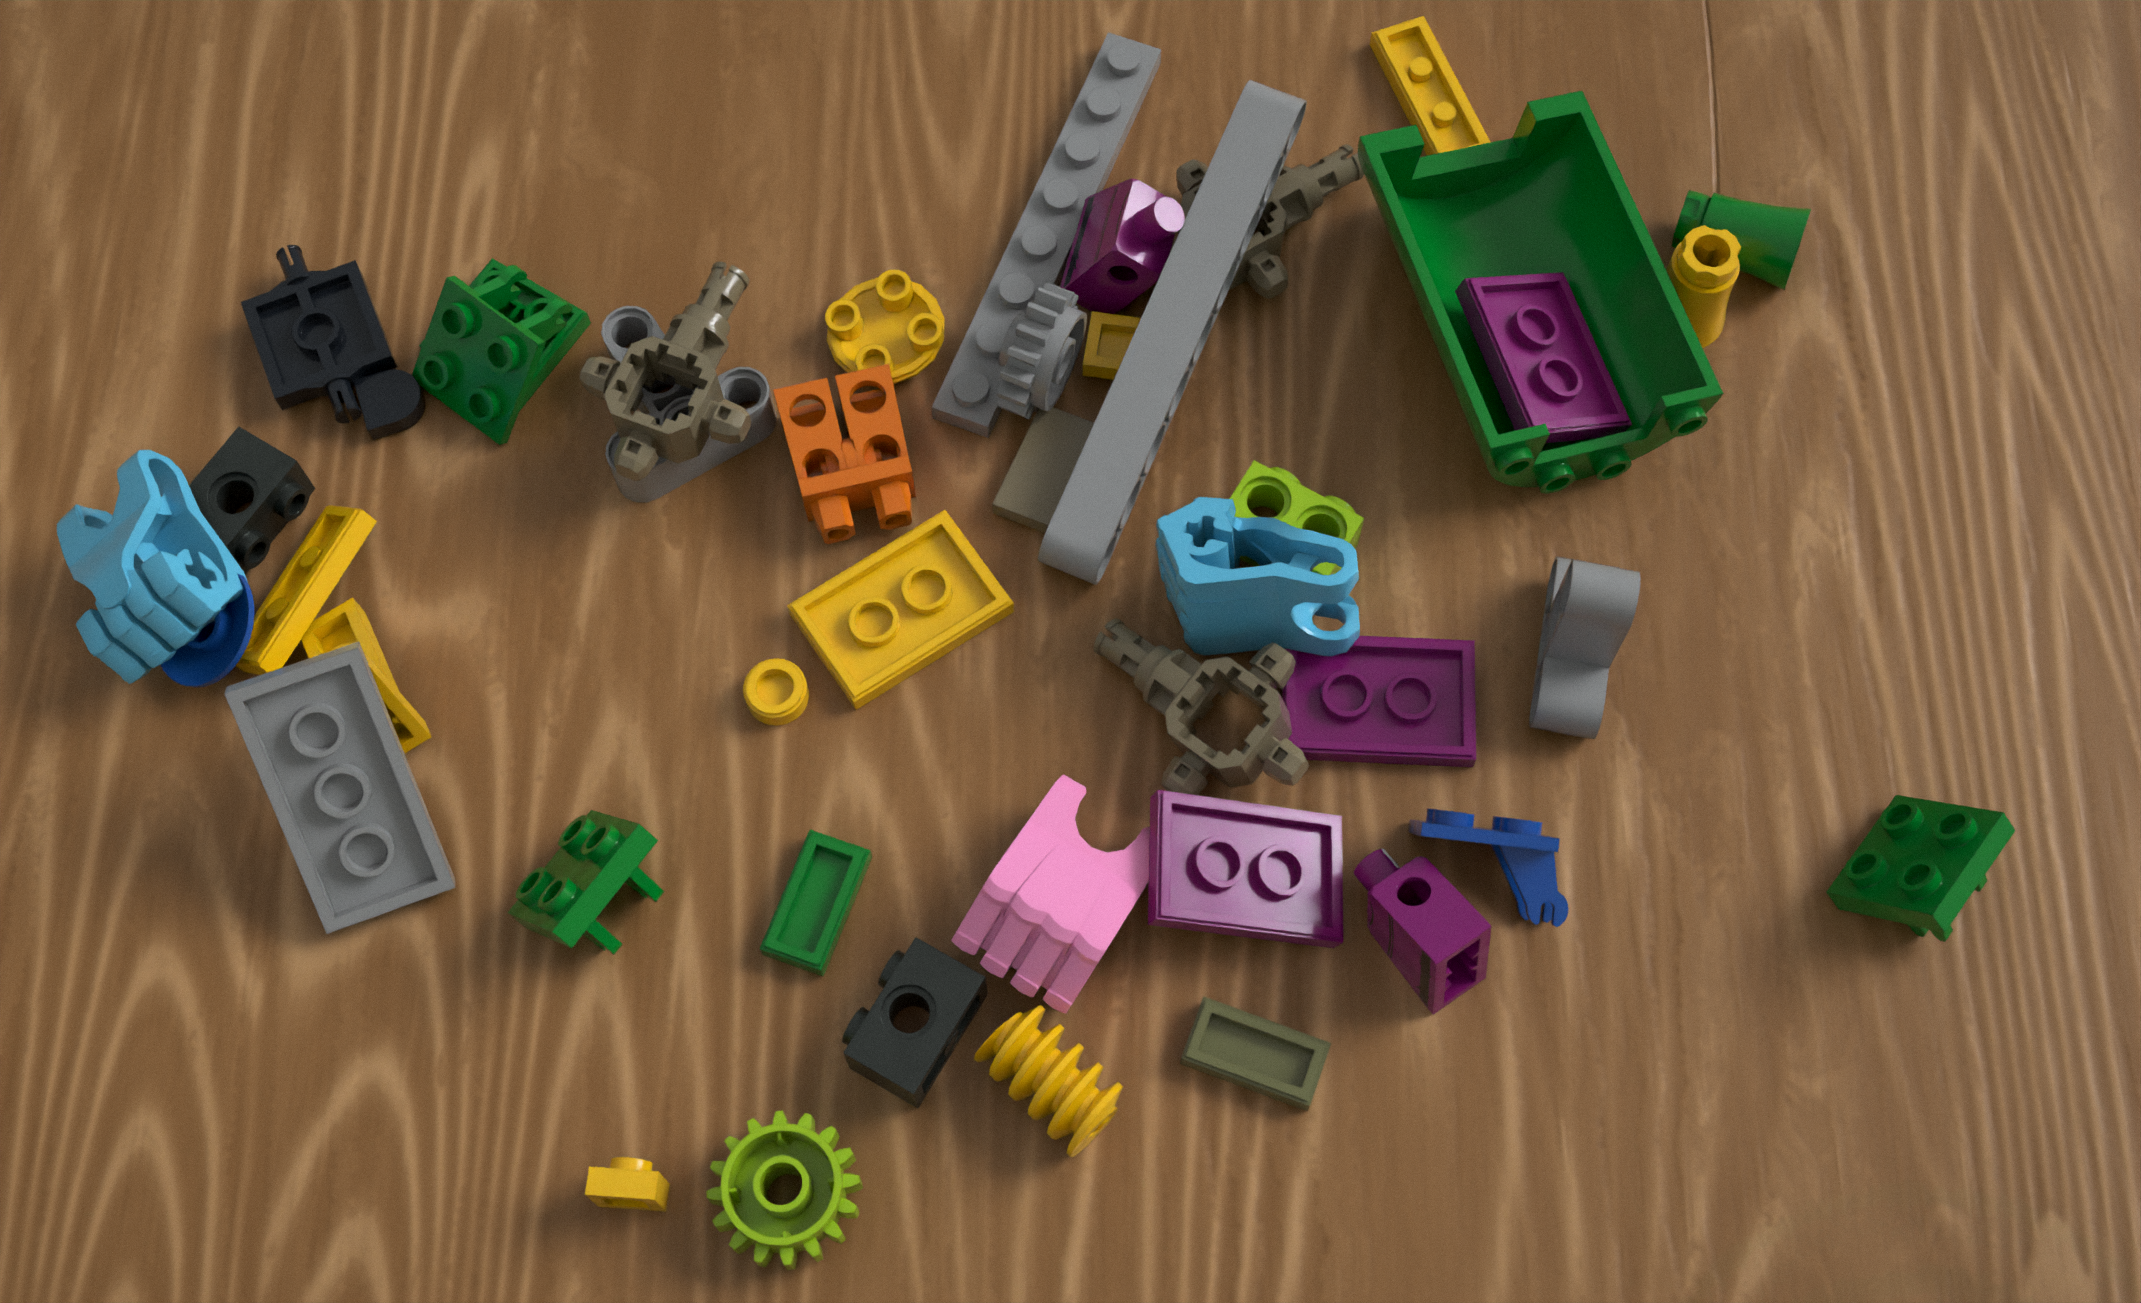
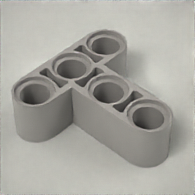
[601,306,777,503]
[1529,556,1641,739]

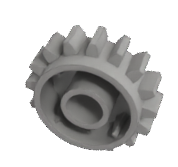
[996,282,1087,419]

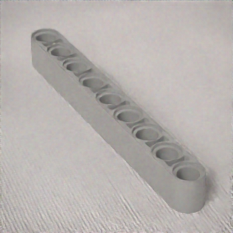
[1038,80,1307,585]

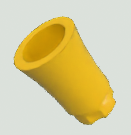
[1666,225,1741,348]

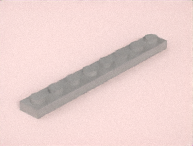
[931,32,1161,438]

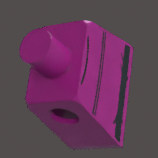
[1060,178,1185,314]
[1354,849,1492,1015]

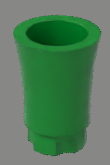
[1671,190,1811,291]

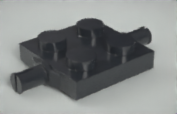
[241,245,398,424]

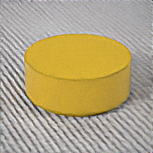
[743,658,809,726]

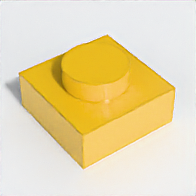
[1083,311,1141,380]
[585,1157,670,1212]

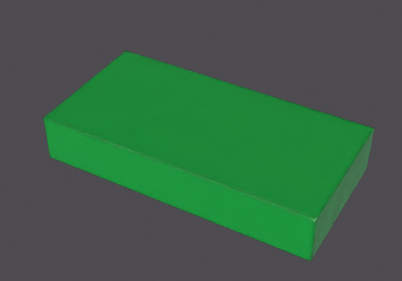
[759,829,872,977]

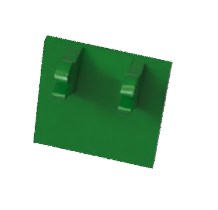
[412,265,573,445]

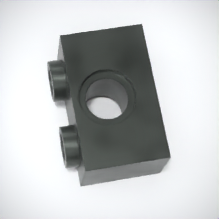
[189,426,315,574]
[842,937,988,1108]

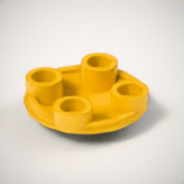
[825,270,945,384]

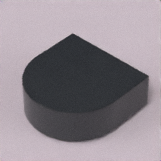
[354,369,426,440]

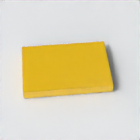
[787,510,1014,710]

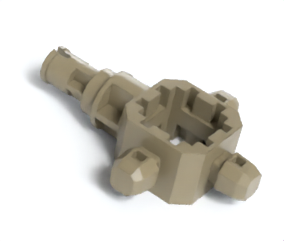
[1170,144,1364,299]
[579,262,751,481]
[1093,618,1309,795]

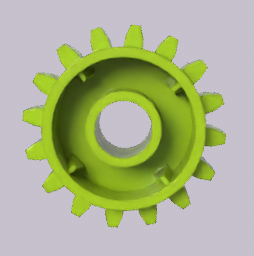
[706,1110,863,1270]

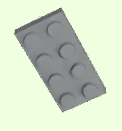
[224,641,455,934]

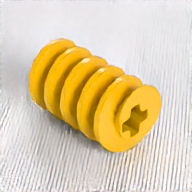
[974,1005,1123,1157]

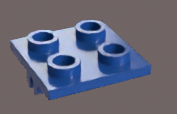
[1408,808,1568,927]

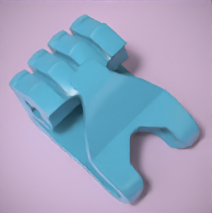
[57,450,248,684]
[1155,497,1360,656]

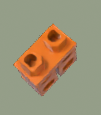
[773,364,916,544]

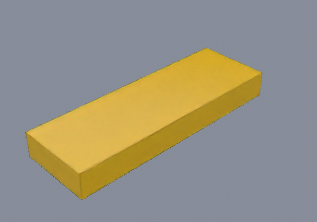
[1369,16,1491,156]
[236,505,377,675]

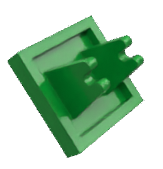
[1826,795,2016,942]
[507,810,664,955]

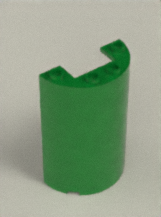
[1357,91,1724,494]

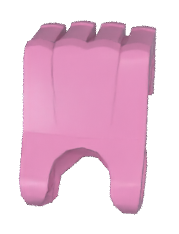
[951,774,1150,1014]

